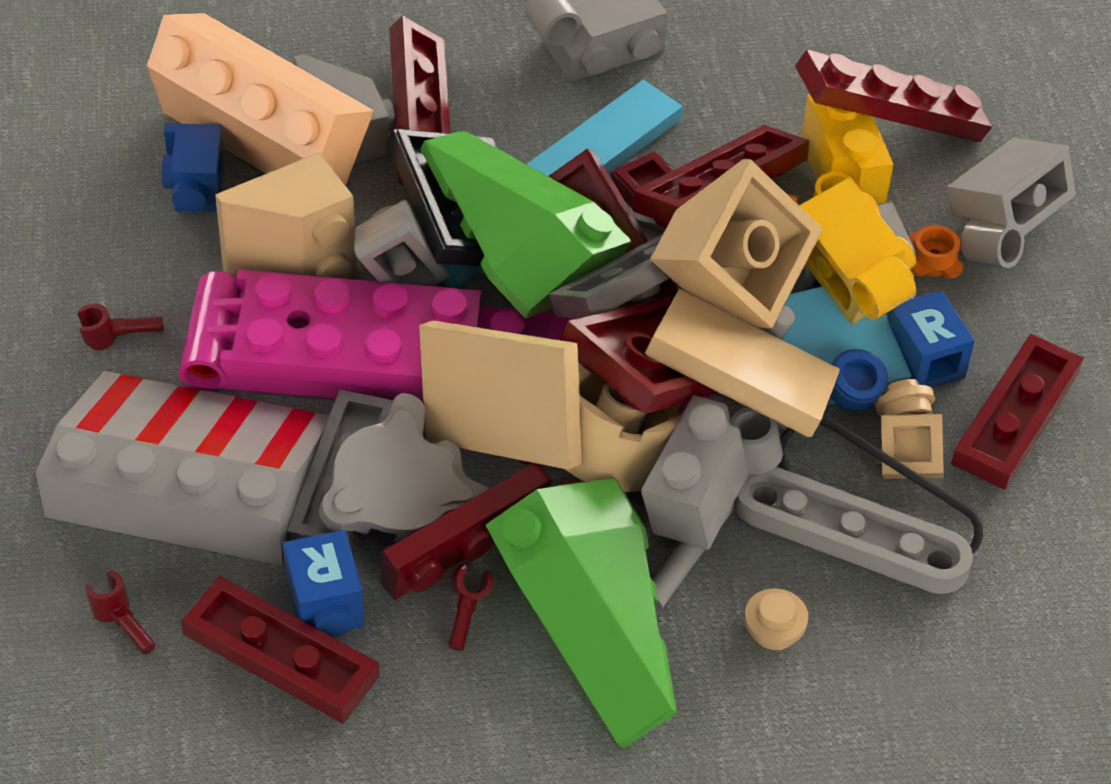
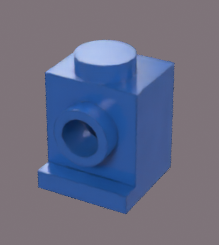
[162,124,225,212]

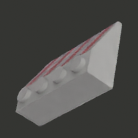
[36,371,330,566]

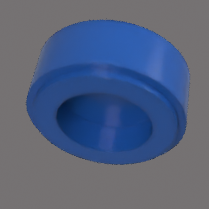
[830,349,888,412]

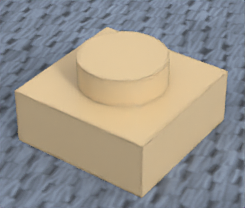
[881,414,944,480]

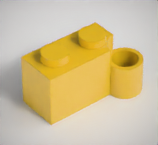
[801,94,894,205]
[799,177,916,325]

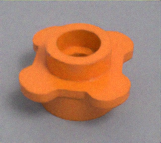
[908,225,963,279]

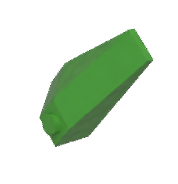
[420,130,631,319]
[486,477,677,749]

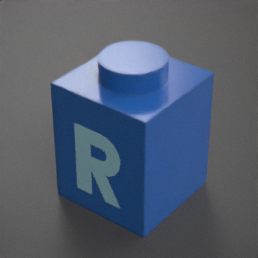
[887,290,975,388]
[283,530,364,637]

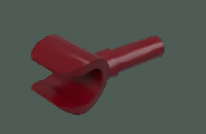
[78,303,164,350]
[448,563,494,651]
[85,571,156,655]

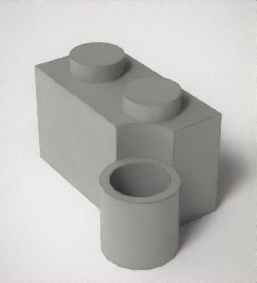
[525,0,667,82]
[947,137,1076,268]
[641,395,783,550]

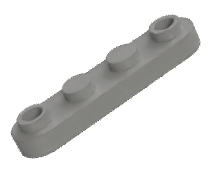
[734,467,973,594]

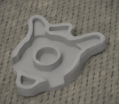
[319,393,489,541]

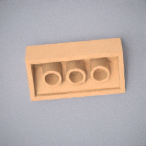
[147,13,374,186]

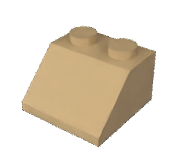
[215,152,357,279]
[650,159,823,328]

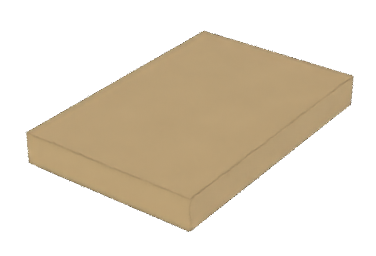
[645,288,840,438]
[419,320,582,470]

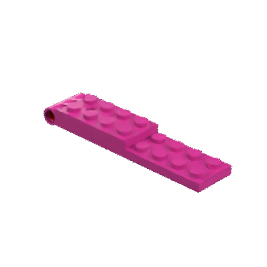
[178,269,709,415]

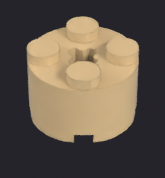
[565,363,682,492]

